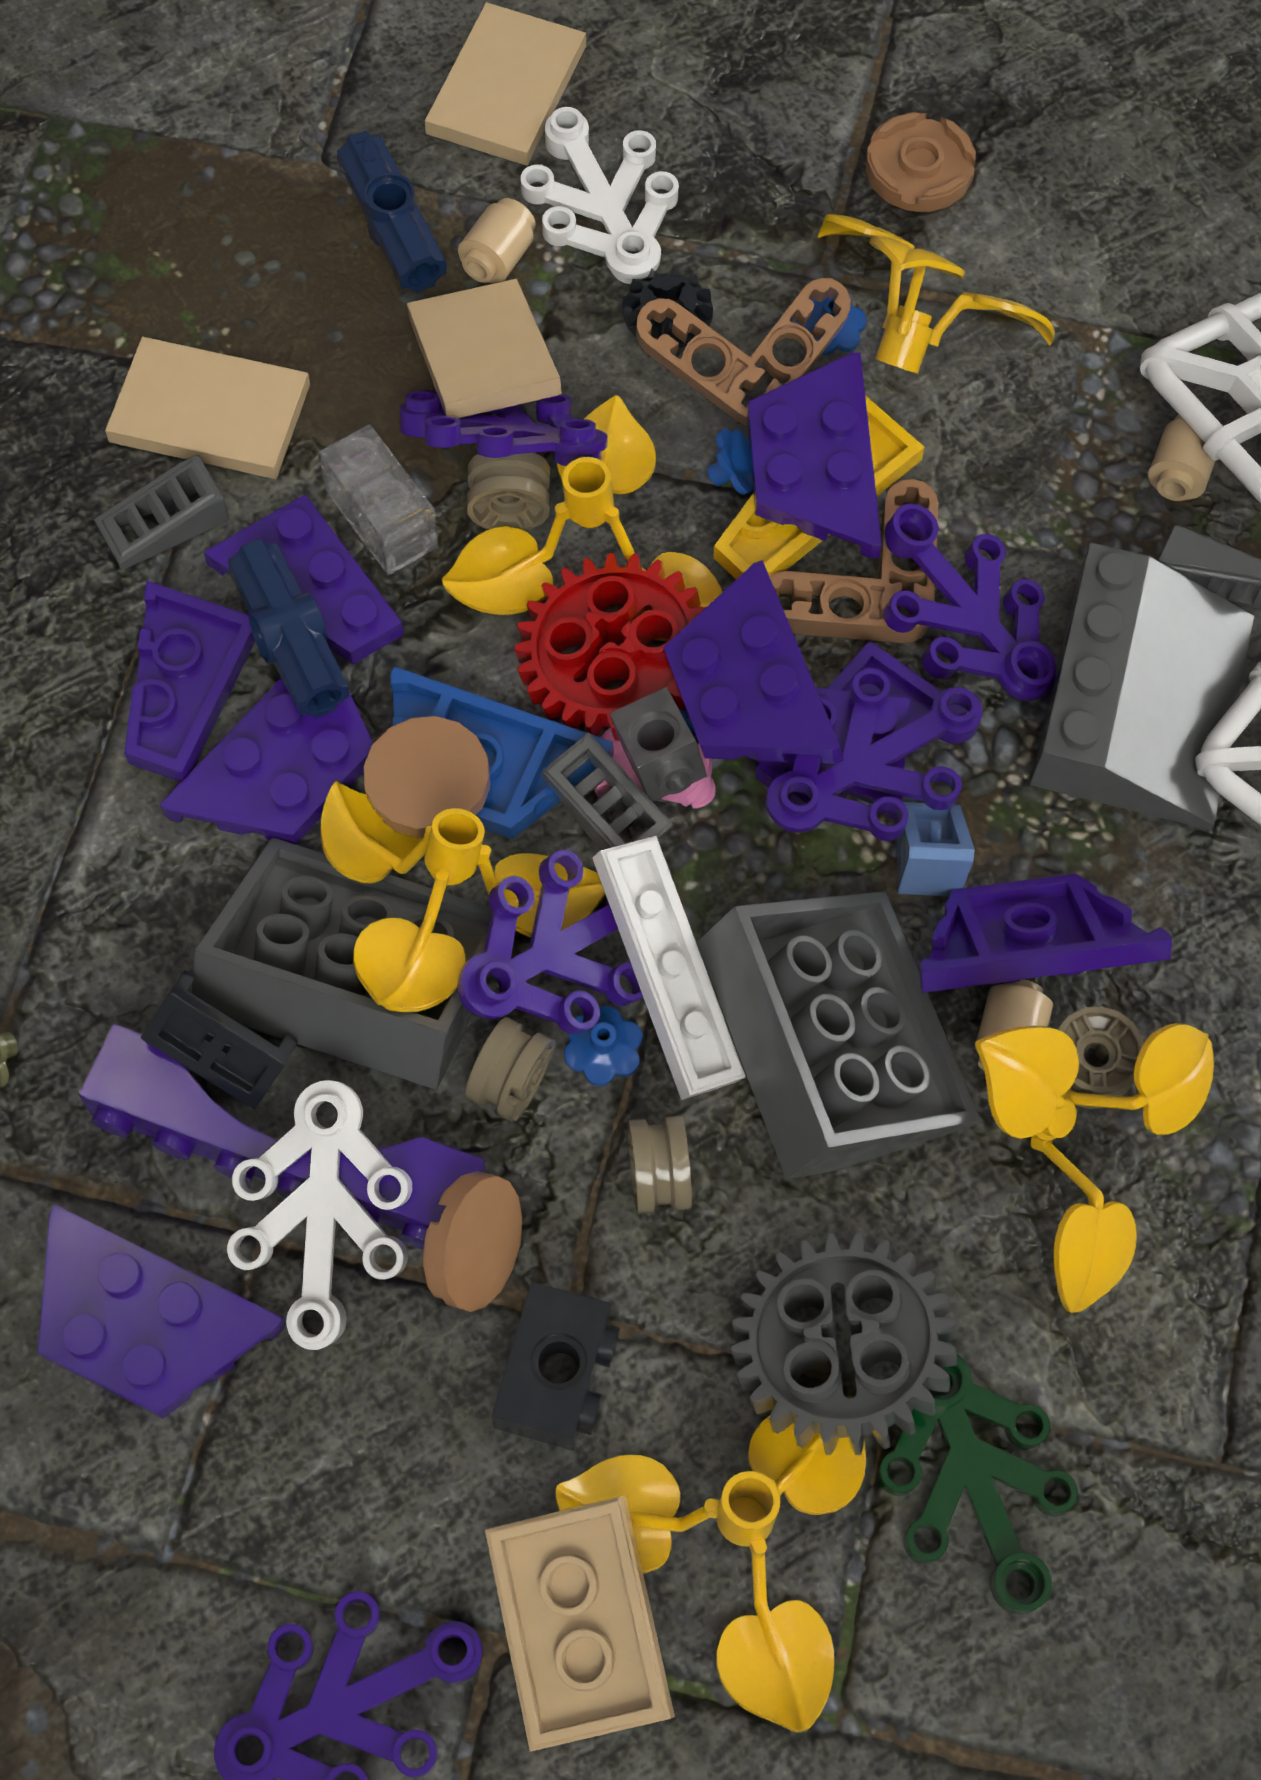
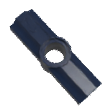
[337,130,447,293]
[228,539,349,718]

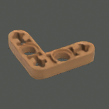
[636,278,851,426]
[769,479,938,643]

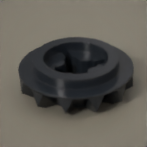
[623,266,713,348]

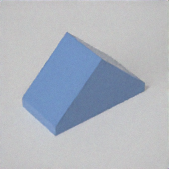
[897,802,975,896]

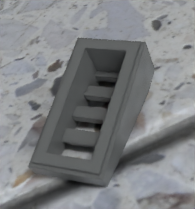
[94,455,229,571]
[1158,525,1261,610]
[541,732,673,851]

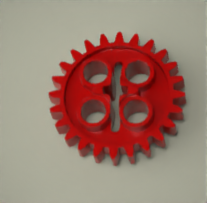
[514,553,706,741]

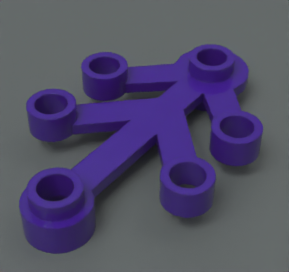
[400,391,608,466]
[883,504,1056,701]
[766,668,982,841]
[458,850,643,1035]
[214,1591,483,1780]

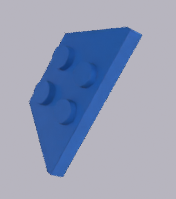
[391,667,614,839]

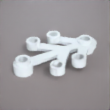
[520,107,679,284]
[227,1080,412,1350]

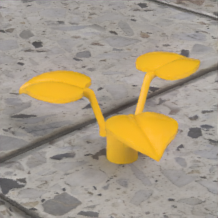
[818,214,1055,374]
[442,395,723,641]
[320,781,606,1012]
[975,1023,1214,1314]
[555,1396,866,1733]

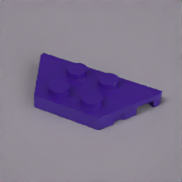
[747,352,882,558]
[663,560,844,764]
[160,678,374,844]
[920,873,1172,993]
[38,1205,286,1419]

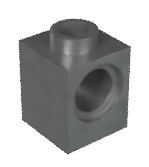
[609,687,707,802]

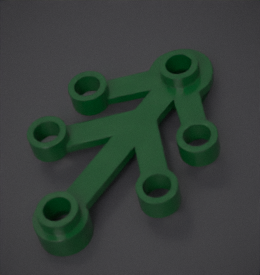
[877,1354,1078,1615]

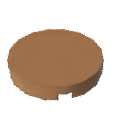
[865,112,976,212]
[363,716,491,838]
[423,1171,522,1312]

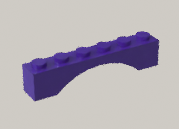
[79,1024,486,1250]

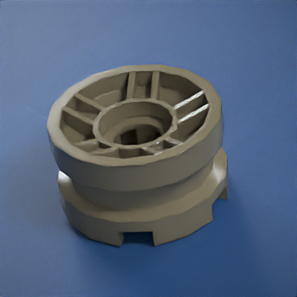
[467,453,550,531]
[1057,1006,1144,1109]
[465,1017,555,1122]
[627,1115,692,1214]

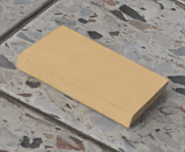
[425,2,586,166]
[407,279,562,418]
[105,336,310,479]
[485,1496,675,1752]

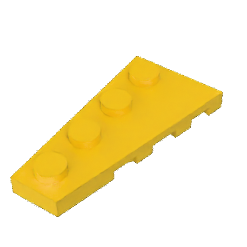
[713,395,925,579]

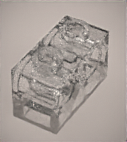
[319,424,438,576]

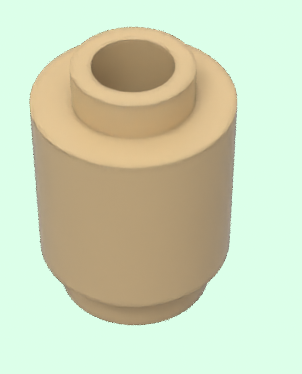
[458,198,536,284]
[1148,414,1215,501]
[975,979,1053,1071]

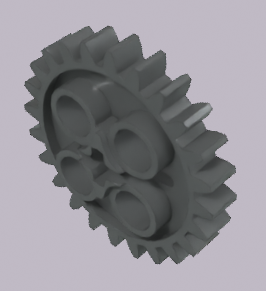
[731,1233,957,1455]

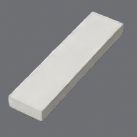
[592,836,746,1100]

